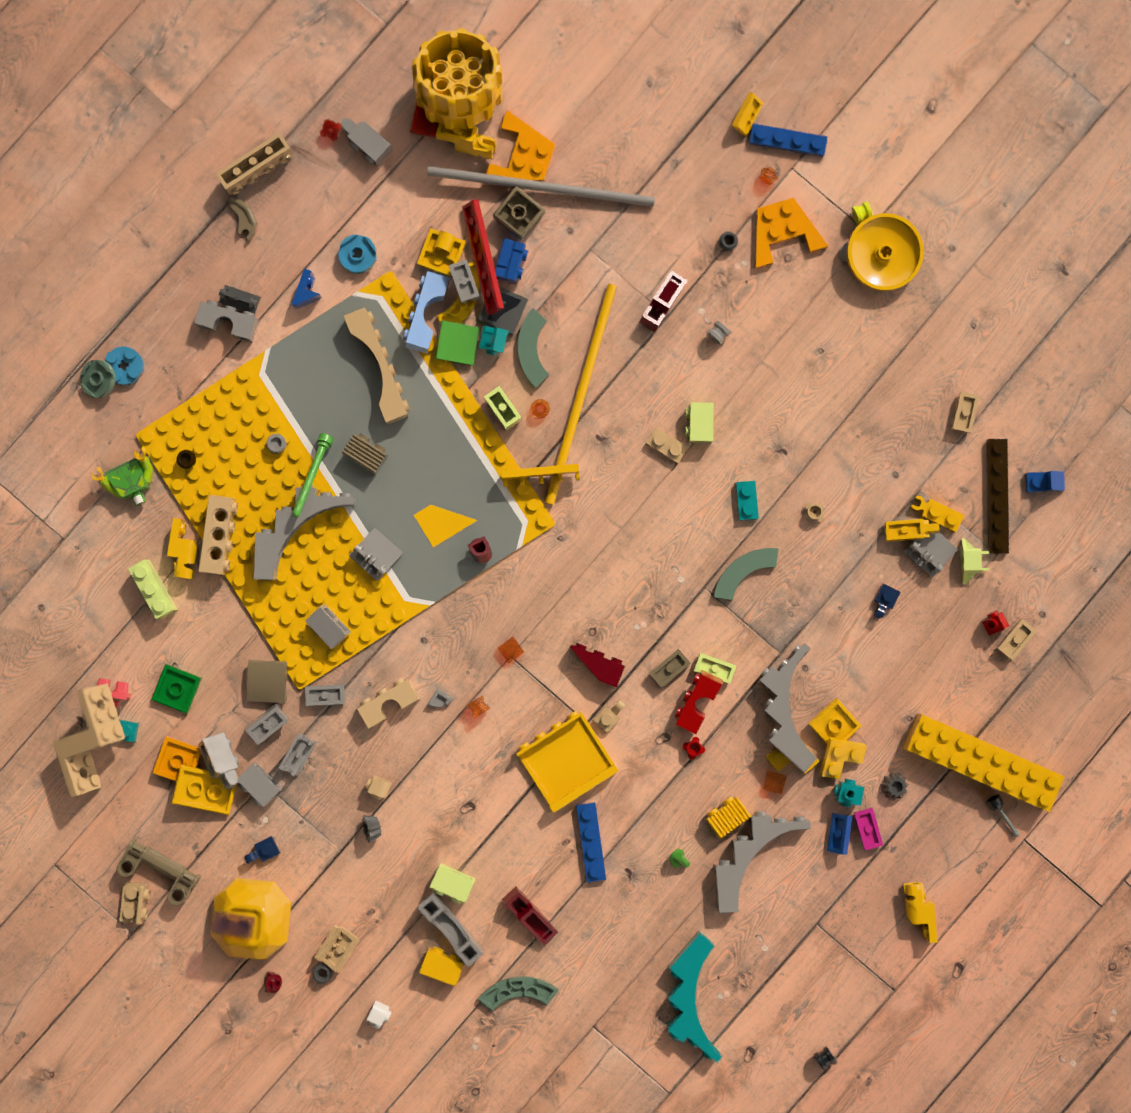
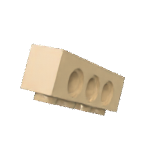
[199,495,238,575]

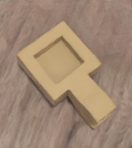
[593,699,625,733]

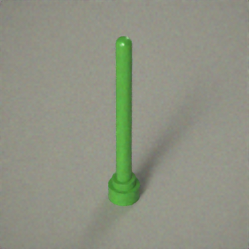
[292,433,334,518]

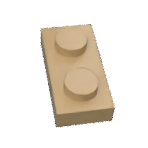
[951,392,980,434]
[646,427,688,464]
[996,619,1037,661]

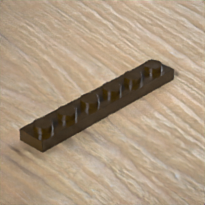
[987,439,1009,554]

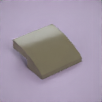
[247,660,288,703]

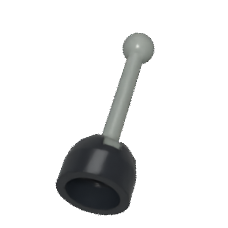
[986,794,1020,837]

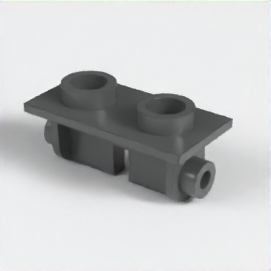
[219,285,261,314]

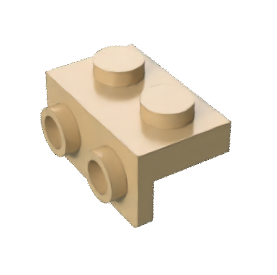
[315,925,360,973]

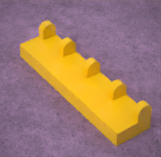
[501,464,580,487]

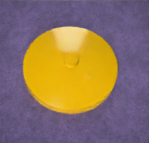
[847,213,924,291]

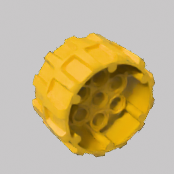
[412,28,503,130]

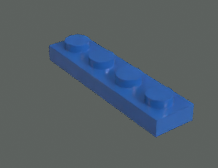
[749,123,828,157]
[576,802,606,882]

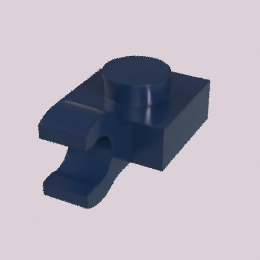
[873,583,900,619]
[244,836,281,864]

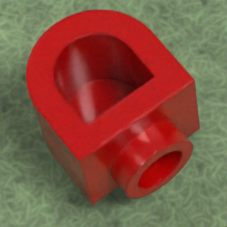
[982,610,1009,636]

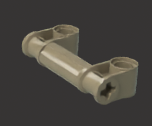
[117,838,201,905]

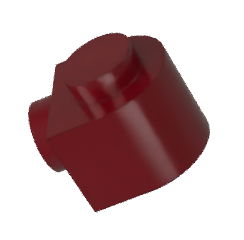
[467,536,492,563]

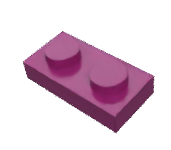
[853,807,883,850]

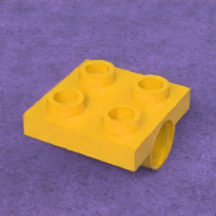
[417,228,466,278]

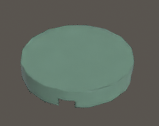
[80,360,116,398]

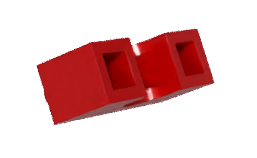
[674,670,723,734]

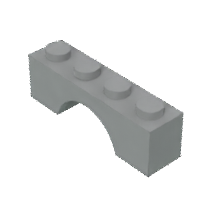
[417,892,484,967]

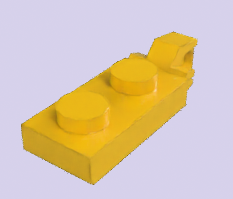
[885,519,940,542]

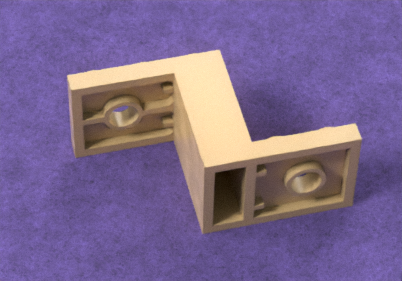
[53,683,125,797]

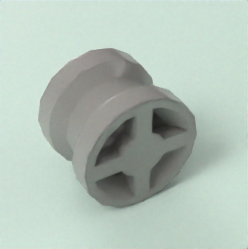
[707,321,731,345]

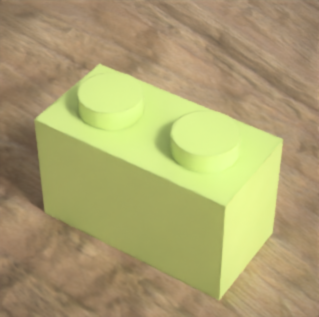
[484,386,522,431]
[685,402,714,443]
[430,863,476,904]

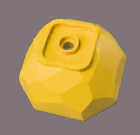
[210,878,291,959]

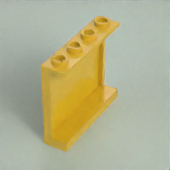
[516,711,619,813]

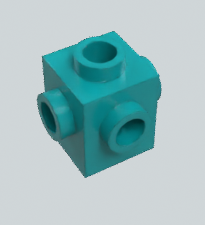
[833,778,865,808]

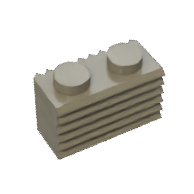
[342,433,388,475]

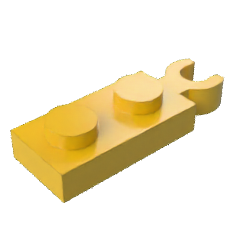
[910,496,965,532]

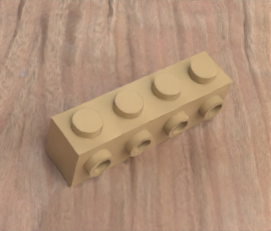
[216,132,293,195]

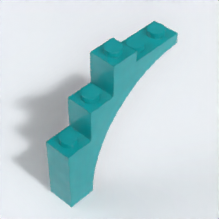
[667,930,722,1063]

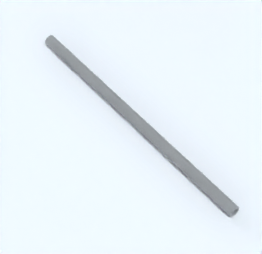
[427,166,655,207]

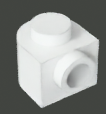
[367,1000,391,1029]

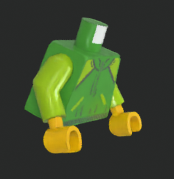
[91,447,153,506]

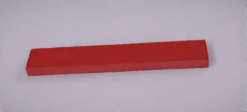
[462,199,504,315]

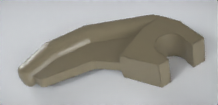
[228,197,257,241]

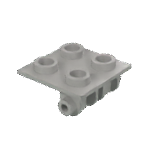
[349,528,403,581]
[904,532,958,578]

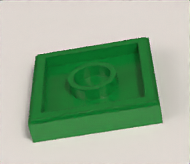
[151,664,202,714]

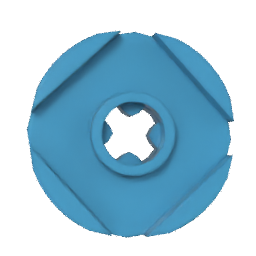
[338,234,377,274]
[105,346,144,385]

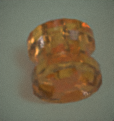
[466,695,491,718]

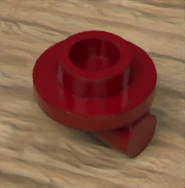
[265,972,282,993]

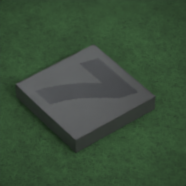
[478,287,528,335]

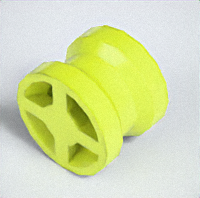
[851,201,873,225]

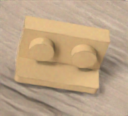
[119,881,151,925]

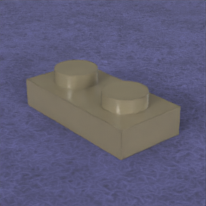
[649,649,691,688]

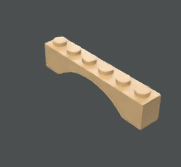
[344,307,410,424]

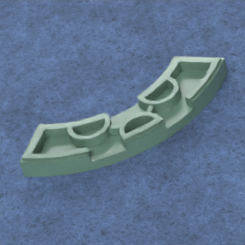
[518,308,549,389]
[714,548,779,600]
[478,976,559,1011]

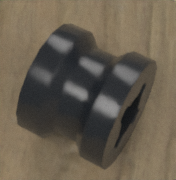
[814,1046,837,1071]

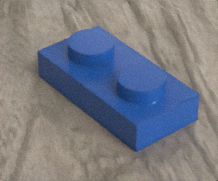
[827,813,852,855]

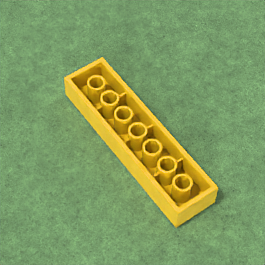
[903,713,1065,812]

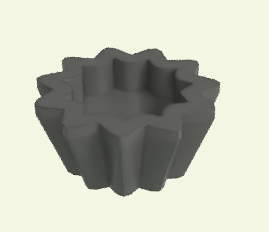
[881,772,909,800]
[362,815,381,843]

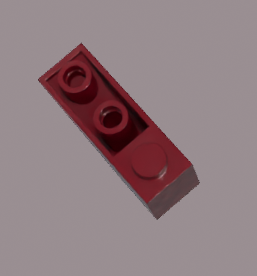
[570,643,625,687]

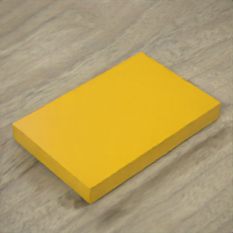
[414,504,477,548]
[171,765,238,815]

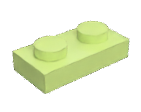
[694,653,736,684]

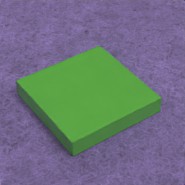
[435,320,479,366]

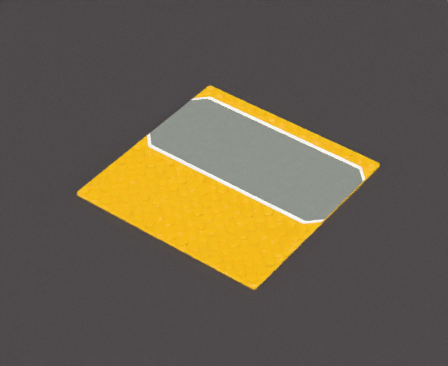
[136,271,555,689]

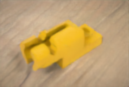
[436,124,497,160]
[167,518,198,579]
[904,882,938,943]

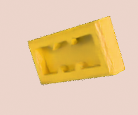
[731,92,763,136]

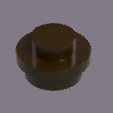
[177,450,196,469]

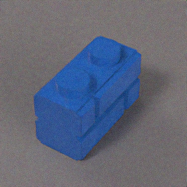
[495,238,529,284]

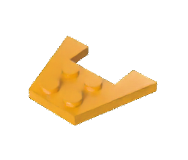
[487,110,555,182]
[755,197,828,269]

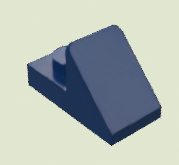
[292,268,322,309]
[1025,471,1065,492]

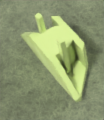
[960,539,989,584]

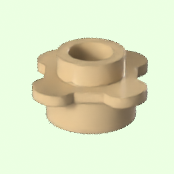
[805,502,824,522]

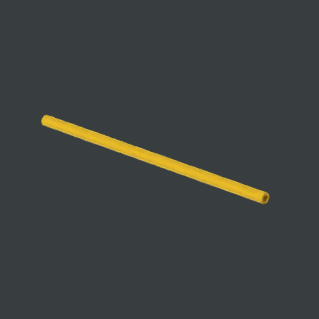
[545,284,617,505]

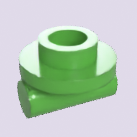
[670,849,690,868]

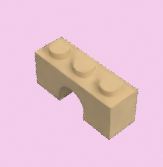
[357,678,420,729]

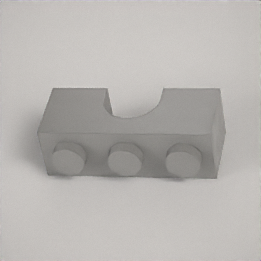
[194,300,259,342]

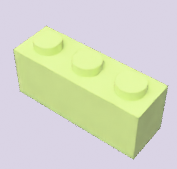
[128,559,178,619]

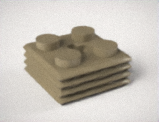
[493,186,545,241]

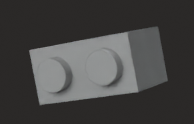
[238,762,283,807]

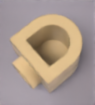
[365,775,392,800]

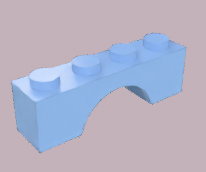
[403,271,449,354]

